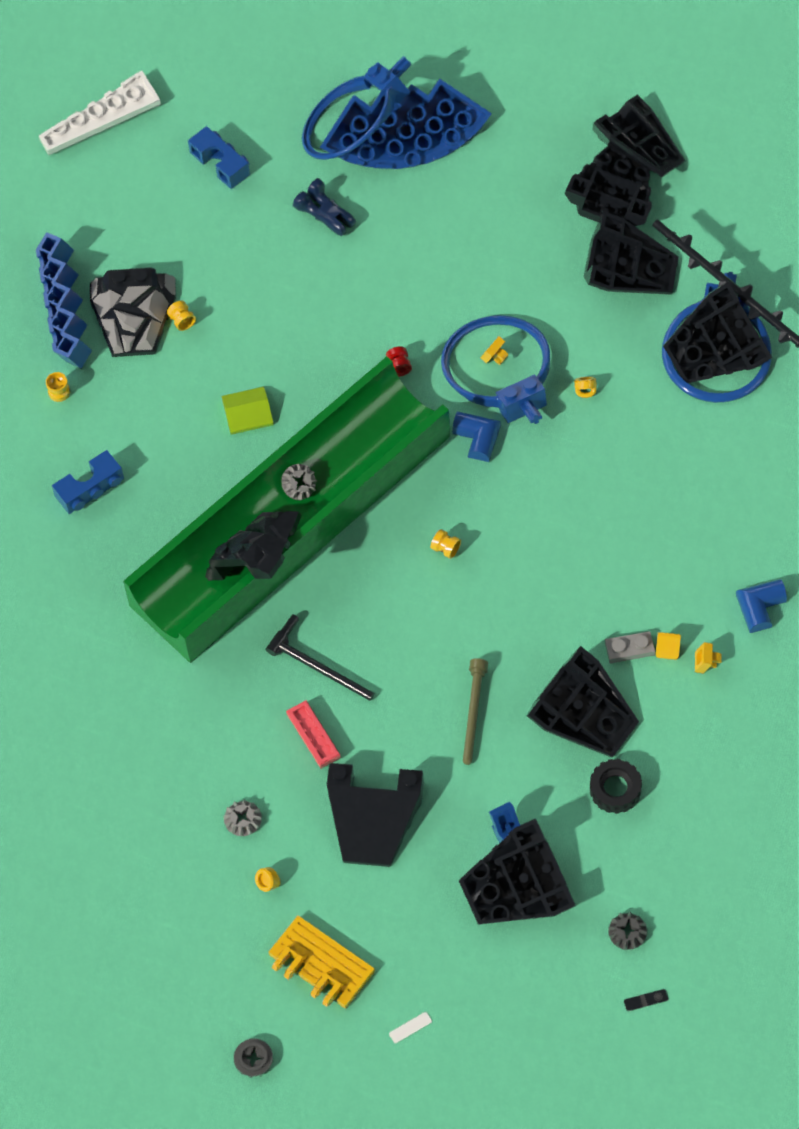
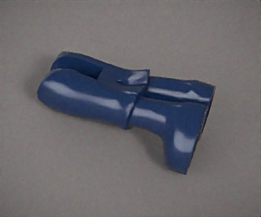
[293,178,356,236]

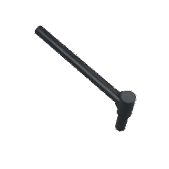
[265,614,374,701]

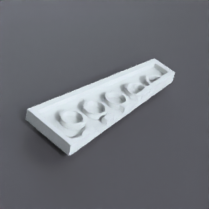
[39,71,161,155]

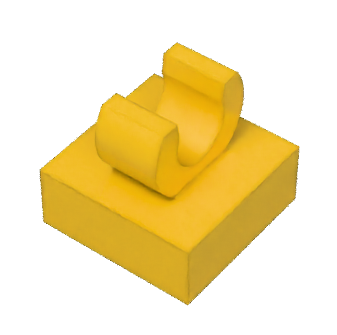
[480,336,509,365]
[695,642,722,674]

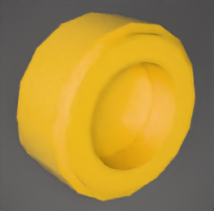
[574,377,597,398]
[255,867,281,892]

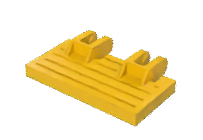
[269,916,375,1009]

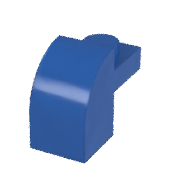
[489,801,520,843]

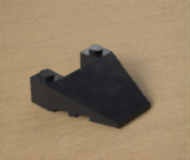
[327,763,424,867]

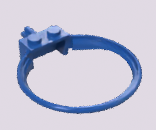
[302,56,411,160]
[662,271,772,403]
[441,315,550,424]

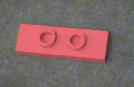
[286,700,341,769]

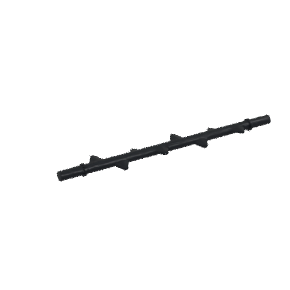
[652,219,799,348]

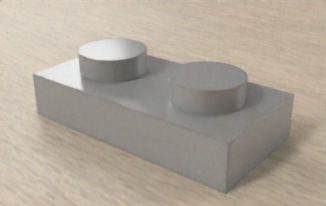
[605,631,655,663]

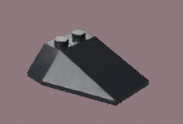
[593,94,685,177]
[583,211,679,295]
[526,646,639,758]

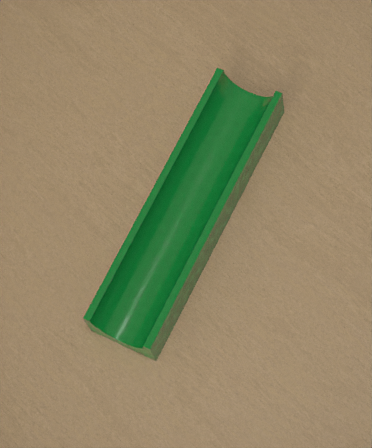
[123,356,450,663]

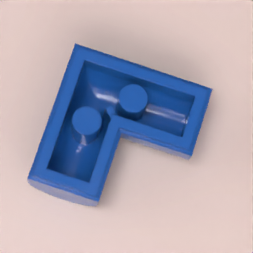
[452,411,501,462]
[736,579,787,633]

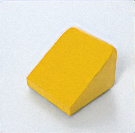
[656,632,681,660]

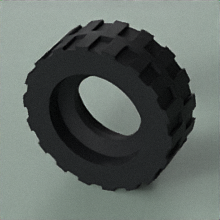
[590,759,642,814]

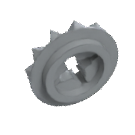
[281,464,317,500]
[224,800,262,836]

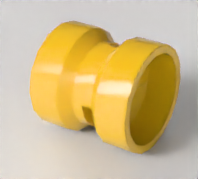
[167,300,196,331]
[46,372,70,402]
[430,529,461,559]

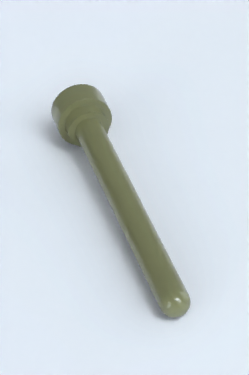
[463,658,488,765]

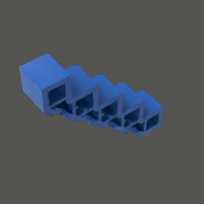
[36,232,92,369]

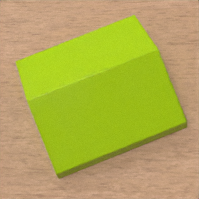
[221,386,274,435]

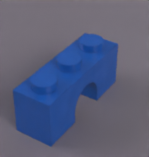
[188,126,250,189]
[51,450,124,514]

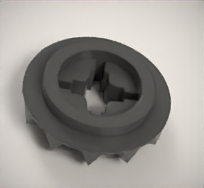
[608,912,647,950]
[234,1039,273,1078]

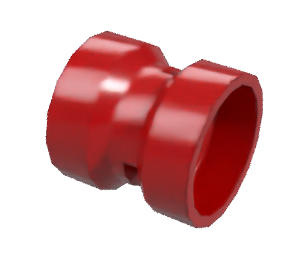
[386,346,412,377]

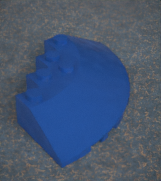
[319,79,492,169]

